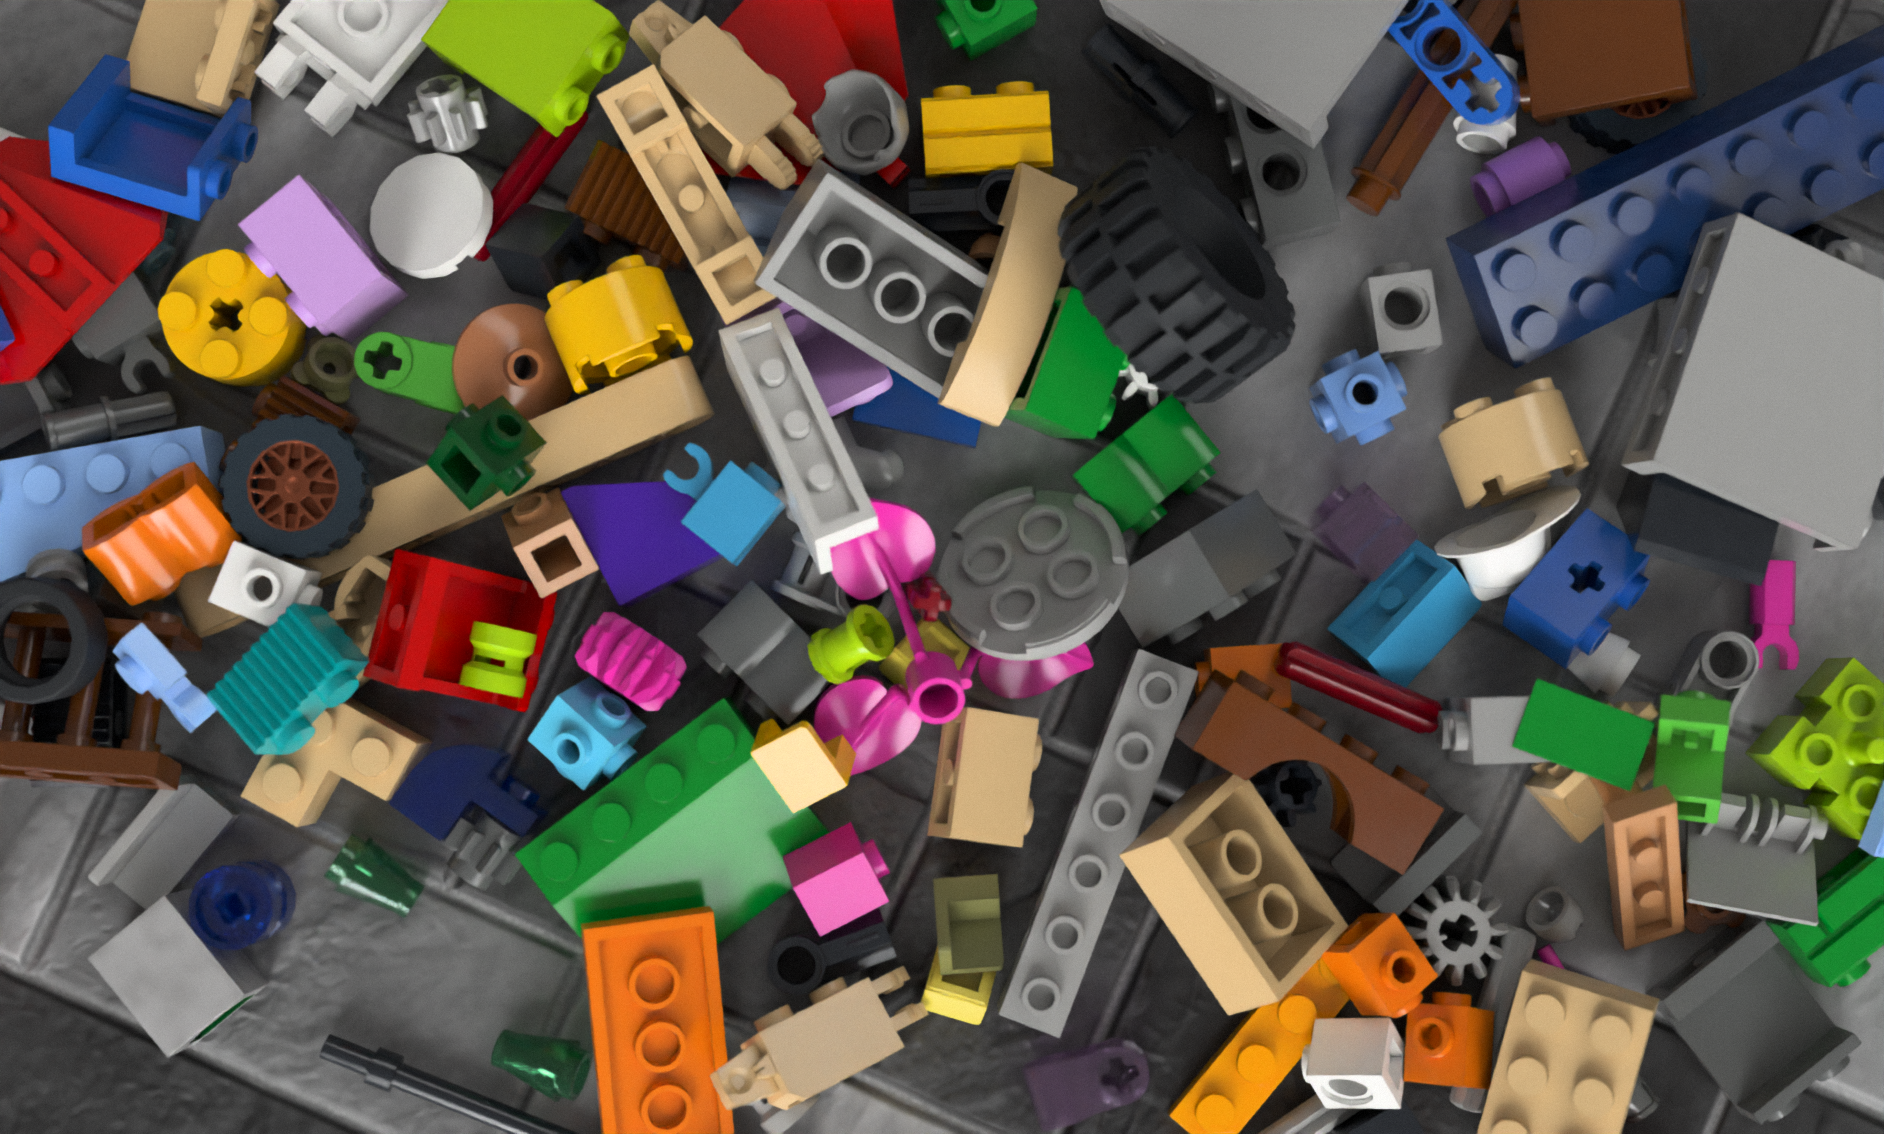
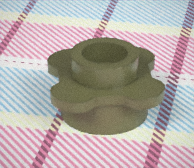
[291,335,360,405]

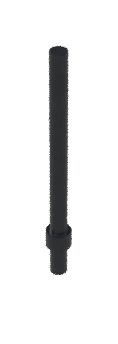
[319,1034,579,1134]

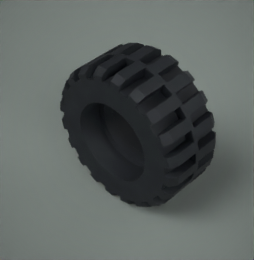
[1057,146,1296,403]

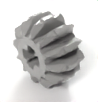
[1403,874,1509,986]

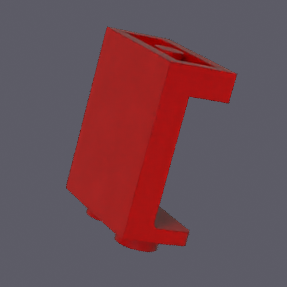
[363,549,557,712]

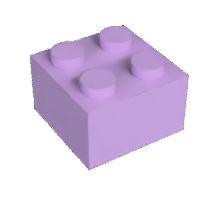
[238,175,409,343]

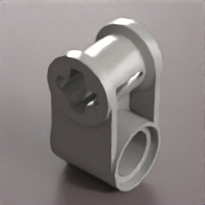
[770,531,896,619]
[1651,630,1759,731]

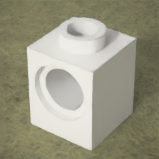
[1301,1018,1405,1109]

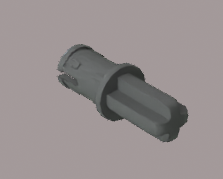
[40,391,177,452]

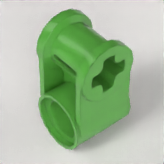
[354,332,465,415]

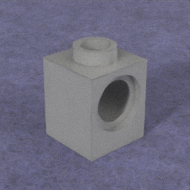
[1358,262,1443,360]

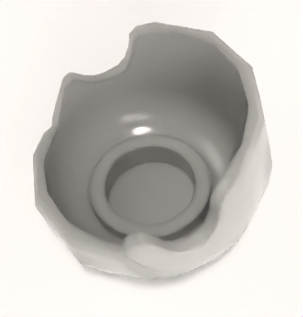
[812,69,909,176]

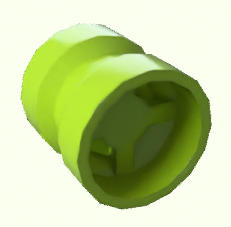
[459,621,537,698]

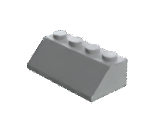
[754,158,990,418]

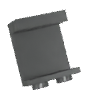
[1645,915,1862,1124]

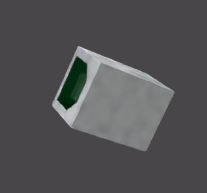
[88,888,269,1058]

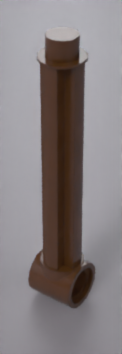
[1346,0,1518,217]

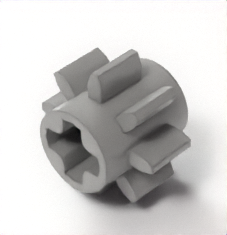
[407,74,488,154]

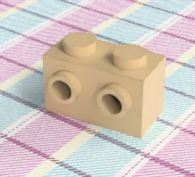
[928,707,1042,848]

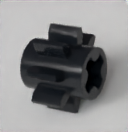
[1249,760,1322,827]

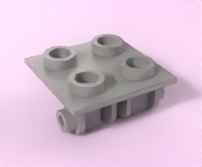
[1685,792,1828,926]

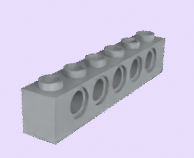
[997,648,1199,1038]

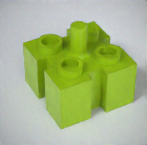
[1745,657,1884,840]

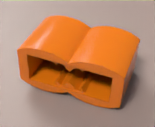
[82,462,242,606]

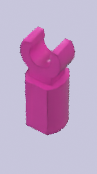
[1749,560,1799,670]

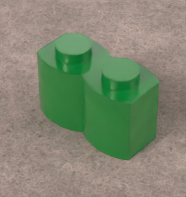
[1071,394,1221,536]

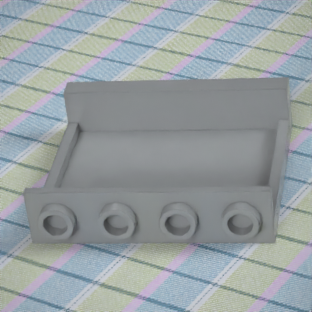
[1099,0,1409,149]
[1621,213,1884,552]

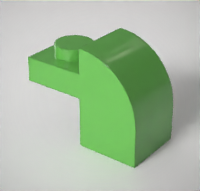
[1652,691,1731,824]

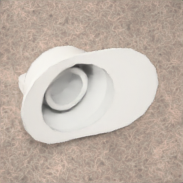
[1434,485,1581,601]

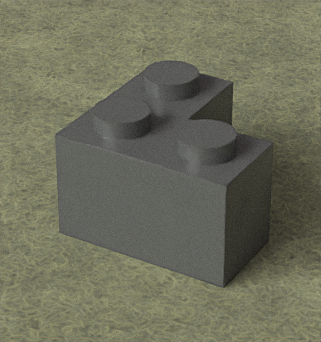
[1118,489,1297,648]

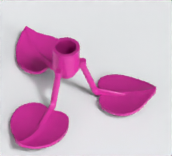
[813,498,1094,776]

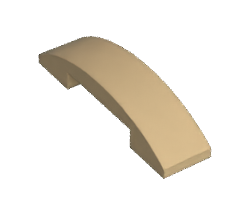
[597,64,776,325]
[937,162,1078,427]

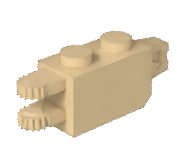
[629,0,824,190]
[710,966,929,1111]

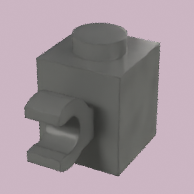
[71,268,177,395]

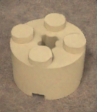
[1438,377,1589,509]

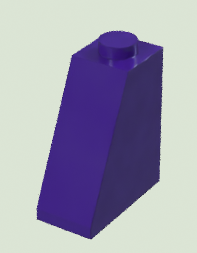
[561,478,762,608]

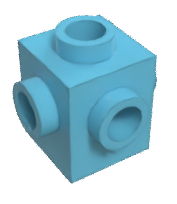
[527,676,647,791]

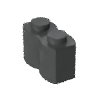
[697,580,831,725]

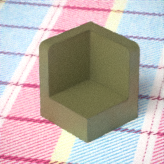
[933,874,1004,975]

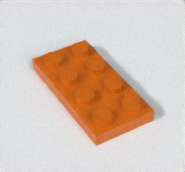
[581,906,734,1134]

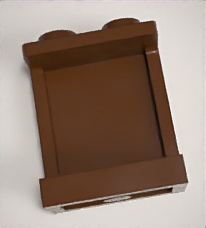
[1510,0,1698,127]

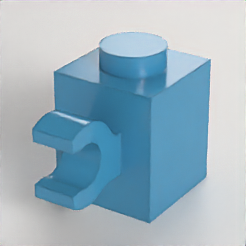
[663,443,786,566]

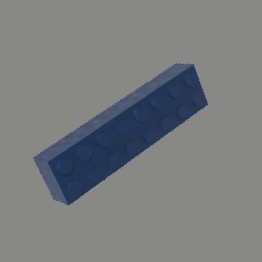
[1445,25,1884,369]

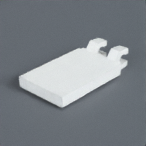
[254,0,449,138]

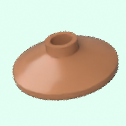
[452,304,573,421]

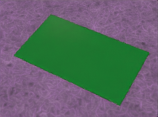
[1512,678,1655,791]

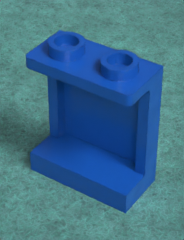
[48,54,258,221]

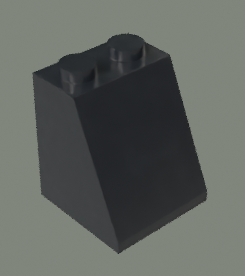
[1616,469,1779,586]

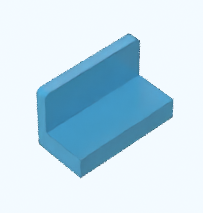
[1327,537,1482,687]

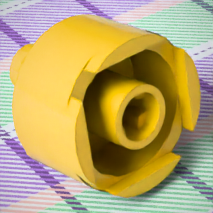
[158,249,307,387]
[544,255,693,395]

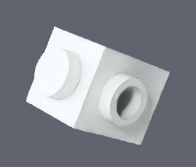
[208,541,323,627]

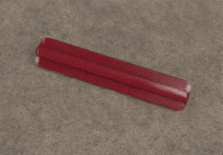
[473,110,588,262]
[1274,641,1443,734]

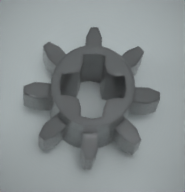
[443,810,524,890]

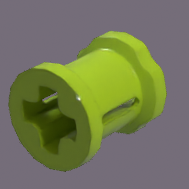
[807,604,895,685]

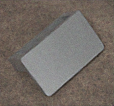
[87,774,240,910]

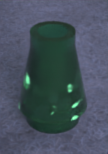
[324,833,425,918]
[491,1029,592,1102]

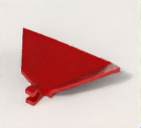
[699,0,912,190]
[0,136,168,385]

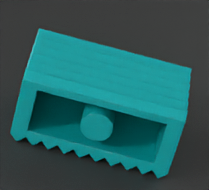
[207,603,369,755]

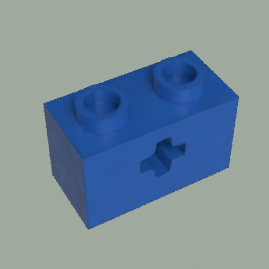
[1502,508,1650,669]

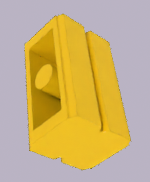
[921,81,1053,178]

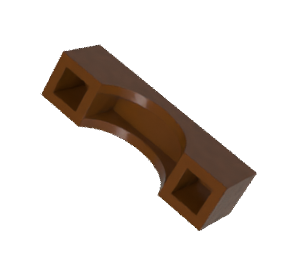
[1174,669,1444,875]

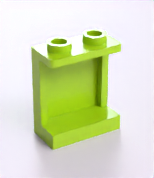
[421,0,630,137]

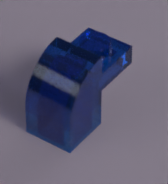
[388,743,548,841]

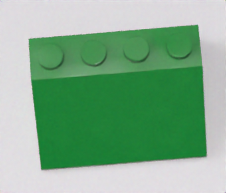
[514,697,830,944]

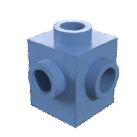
[1309,349,1407,446]

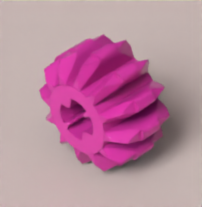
[574,612,687,711]

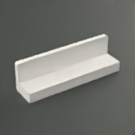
[718,307,879,574]

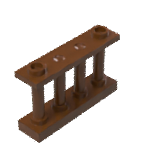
[0,611,203,791]

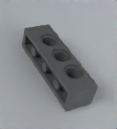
[1207,81,1341,249]

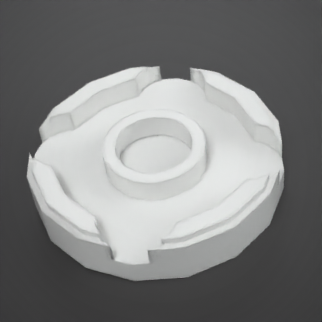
[370,152,493,279]

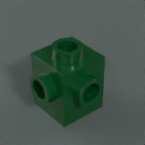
[426,395,547,511]

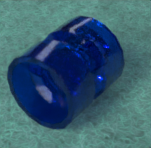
[189,859,296,950]

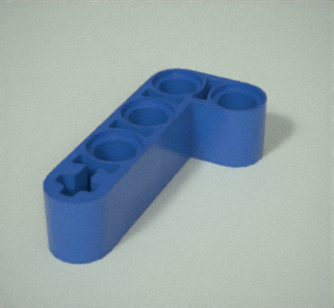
[1388,0,1520,126]

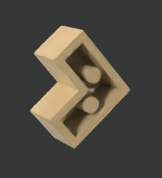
[240,697,432,827]

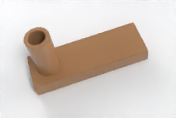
[1589,776,1685,951]

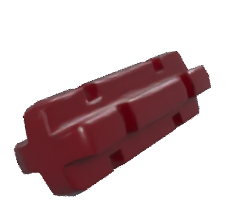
[901,569,952,622]

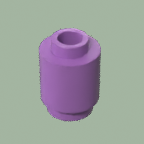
[1470,136,1571,218]

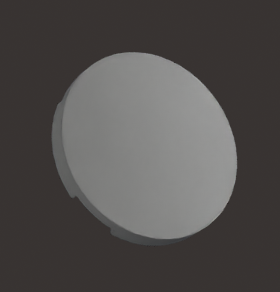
[936,485,1129,661]

